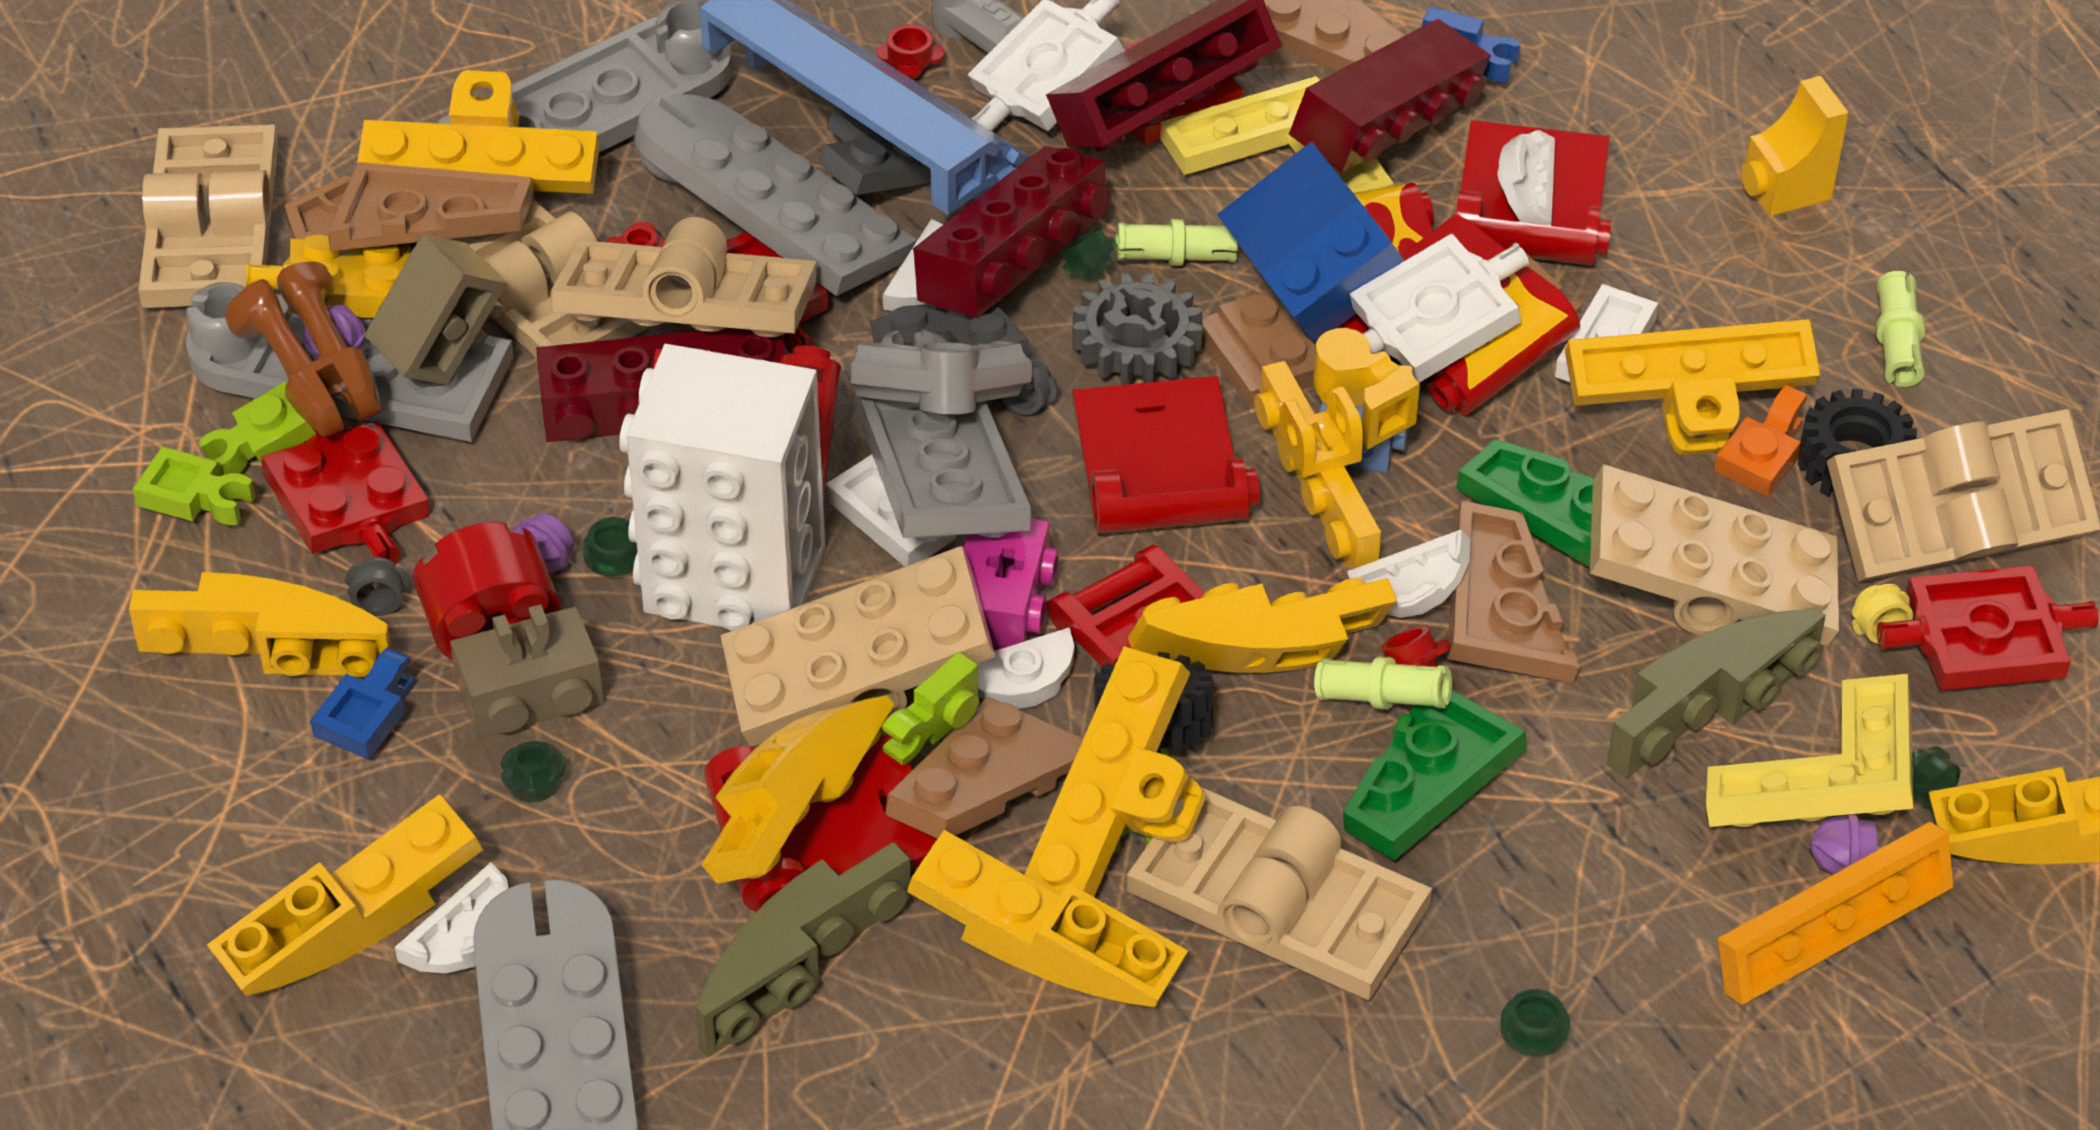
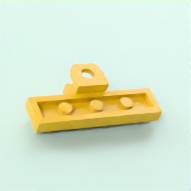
[357,70,600,194]
[1565,319,1821,455]
[1254,361,1381,570]
[1024,646,1206,897]

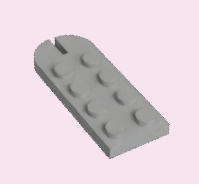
[438,0,732,152]
[634,94,917,296]
[185,282,514,442]
[854,328,1031,541]
[473,880,638,1130]

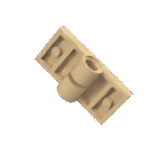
[138,124,278,308]
[451,199,651,358]
[551,217,817,337]
[1827,409,2100,583]
[1590,464,1839,646]
[720,546,996,747]
[1126,787,1432,1001]

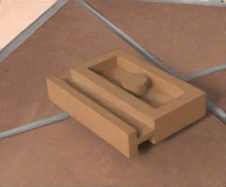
[1202,288,1316,408]

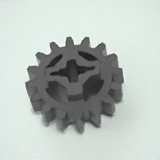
[1072,273,1203,385]

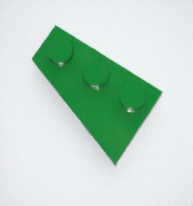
[1456,439,1594,567]
[1343,690,1527,861]

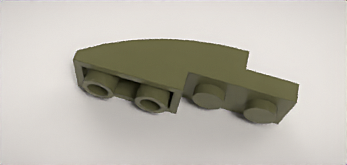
[1607,608,1826,779]
[696,842,911,1057]

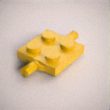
[246,234,411,318]

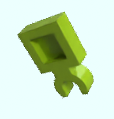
[198,381,317,476]
[133,446,256,525]
[882,651,979,765]

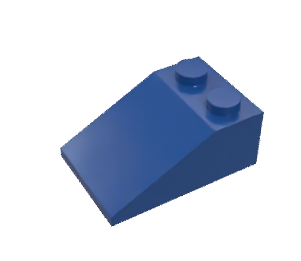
[1217,142,1405,344]

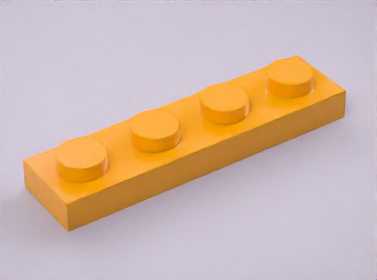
[1717,822,1954,1005]

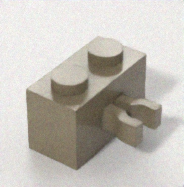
[364,233,507,385]
[450,604,604,739]

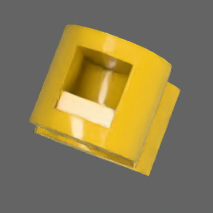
[1313,328,1420,450]

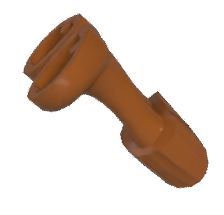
[224,261,381,439]

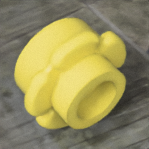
[1851,584,1913,644]

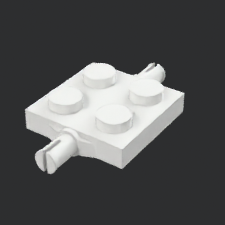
[967,0,1125,131]
[1349,234,1529,382]

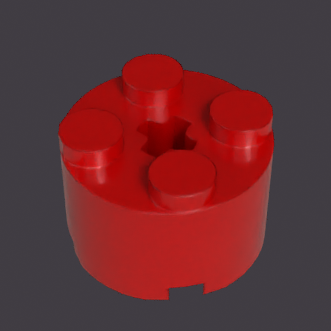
[413,521,560,661]

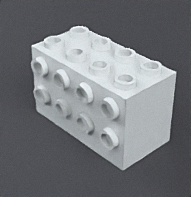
[619,344,825,630]

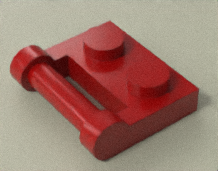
[1046,544,1205,667]

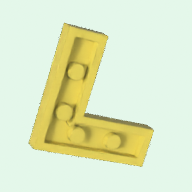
[1160,76,1394,193]
[1706,674,1914,827]

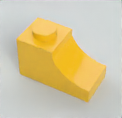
[1741,76,1849,217]

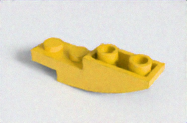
[129,572,392,677]
[1128,577,1397,673]
[701,695,895,884]
[1929,767,2100,865]
[207,794,483,996]
[907,830,1188,1007]

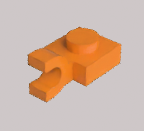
[1714,384,1807,497]

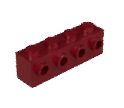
[1045,0,1282,153]
[1288,18,1491,173]
[913,145,1110,318]
[536,328,786,443]

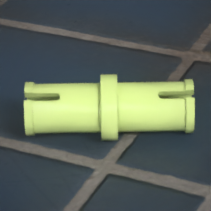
[1115,219,1238,266]
[1876,271,1925,387]
[1314,657,1452,710]

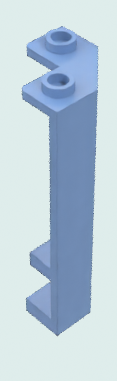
[699,0,1030,215]

